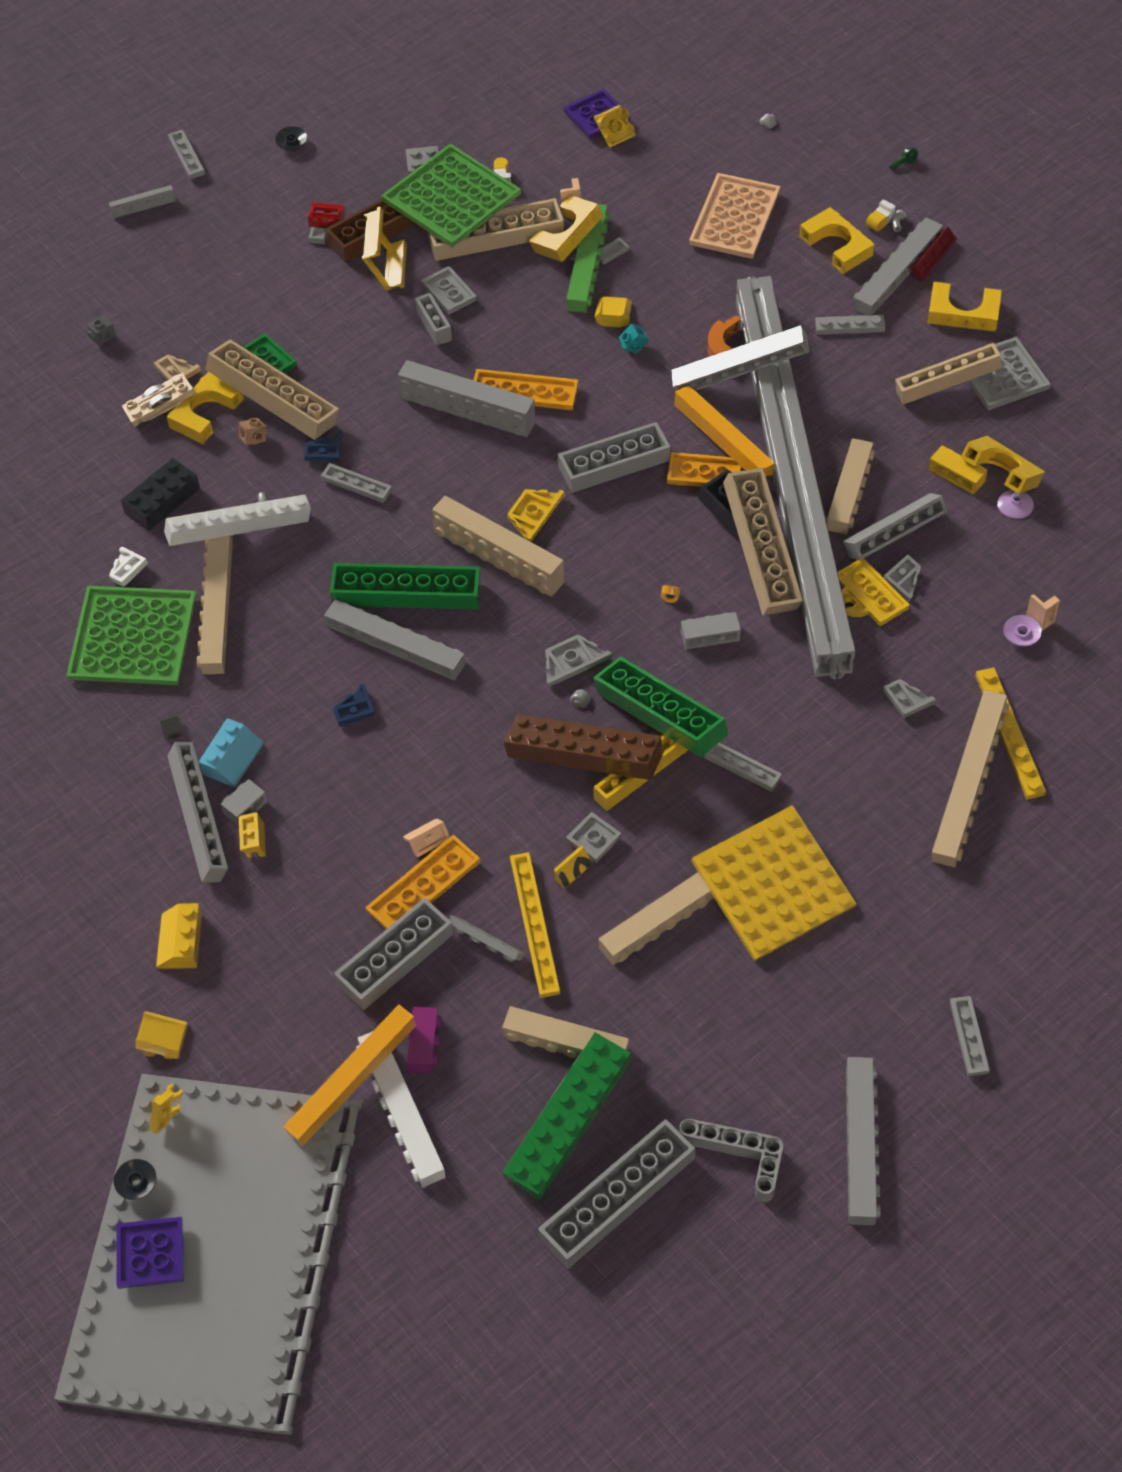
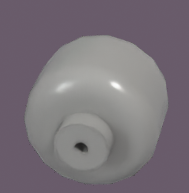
[759,114,777,129]
[570,689,591,708]

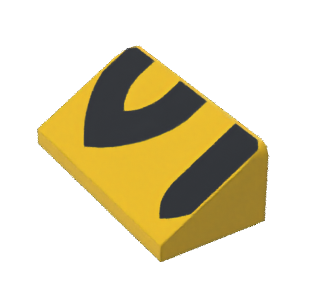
[554,846,591,888]

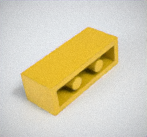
[928,445,987,495]

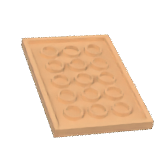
[689,173,780,259]

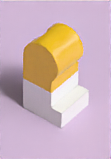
[494,157,511,182]
[865,199,895,232]

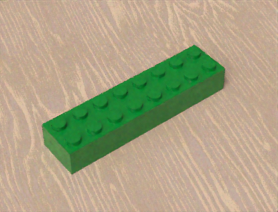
[330,563,481,609]
[593,656,729,757]
[502,1032,632,1201]

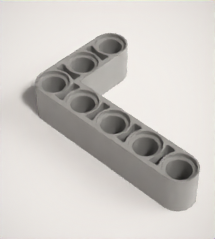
[680,1119,783,1202]

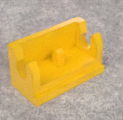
[238,812,266,858]

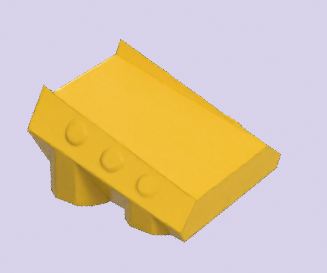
[594,105,636,148]
[595,297,632,327]
[135,1011,188,1059]

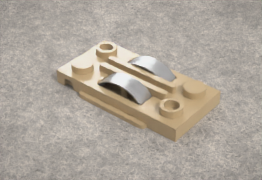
[122,373,195,427]

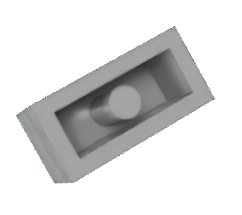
[221,779,267,826]

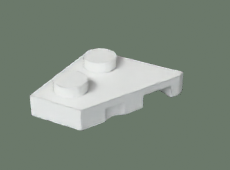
[109,547,148,587]

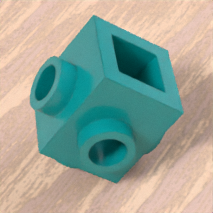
[618,323,649,354]

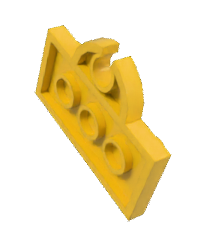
[837,558,910,627]

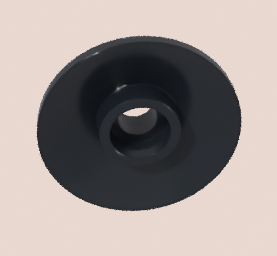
[275,126,307,150]
[113,1159,157,1200]

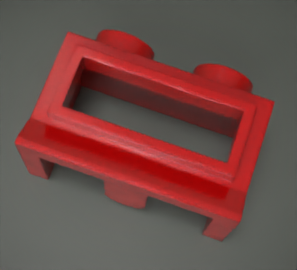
[308,202,345,228]

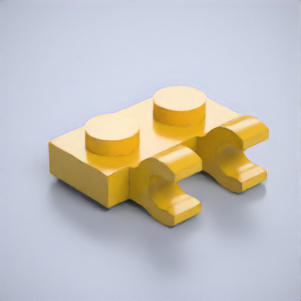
[150,1084,183,1135]

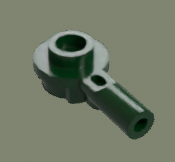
[889,148,918,171]

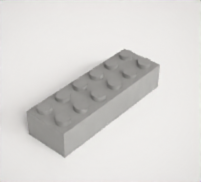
[558,422,670,493]
[334,898,453,1011]

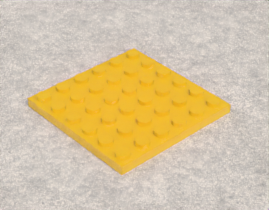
[691,805,856,961]

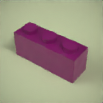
[407,1007,442,1073]

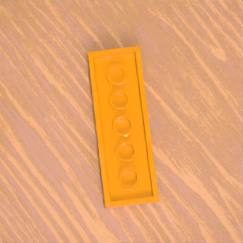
[473,369,578,410]
[365,834,481,930]

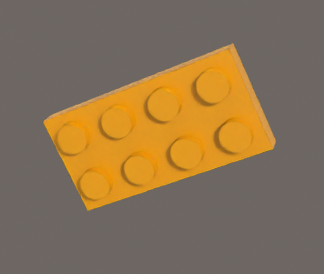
[667,452,741,487]

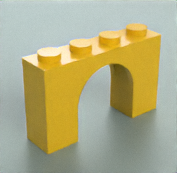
[529,195,603,262]
[799,207,874,274]
[928,282,1002,332]
[167,372,244,444]
[961,436,1045,494]

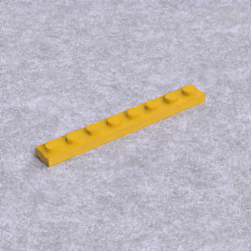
[975,667,1046,800]
[510,852,560,998]

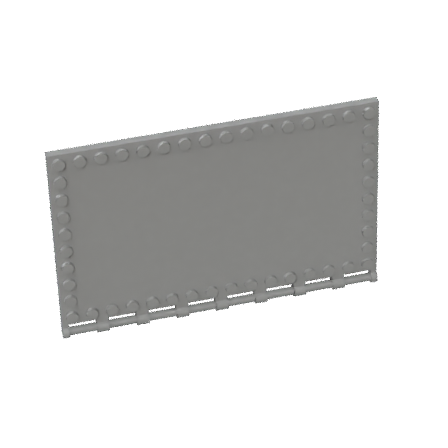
[54,1074,362,1435]

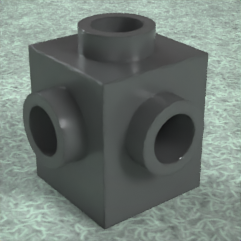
[87,314,116,345]

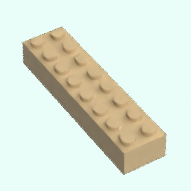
[428,198,564,261]
[205,339,339,440]
[723,468,803,616]
[432,496,564,597]

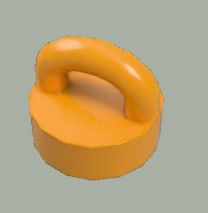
[661,585,680,603]

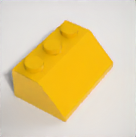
[156,903,202,969]

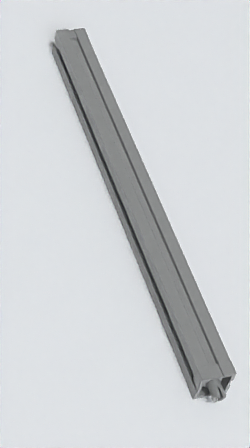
[736,276,855,679]

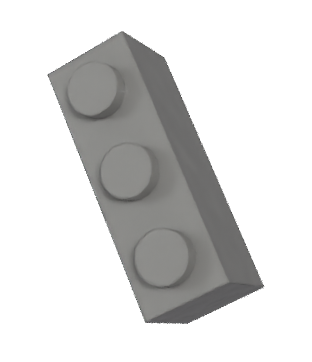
[415,293,452,346]
[681,612,741,650]

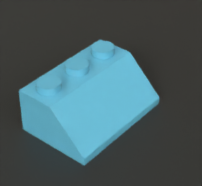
[198,718,263,788]

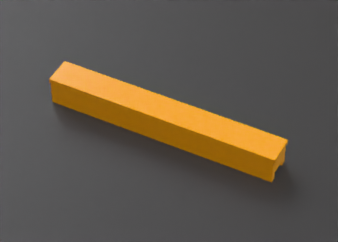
[674,385,775,477]
[283,1005,417,1146]

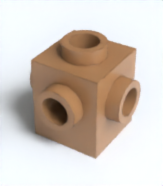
[239,418,267,445]

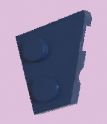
[304,431,343,462]
[333,683,375,726]

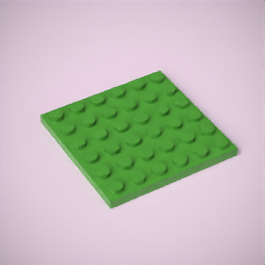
[381,144,521,247]
[66,586,197,685]

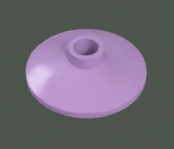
[997,490,1034,519]
[1003,615,1042,647]

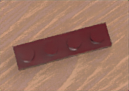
[911,226,957,282]

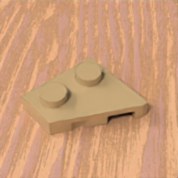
[154,355,201,381]

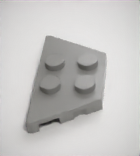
[545,635,612,688]

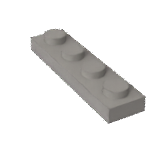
[168,130,205,179]
[109,185,176,219]
[815,315,885,335]
[321,463,392,503]
[705,743,782,792]
[449,916,525,962]
[950,996,990,1077]

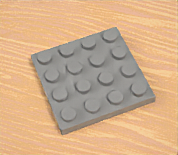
[968,337,1051,410]

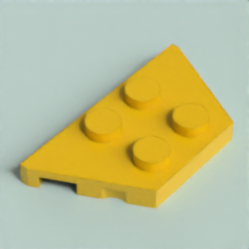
[507,489,565,542]

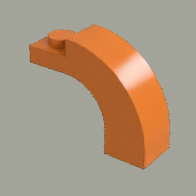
[708,315,741,357]

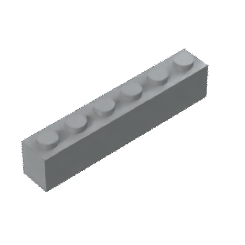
[843,493,947,560]

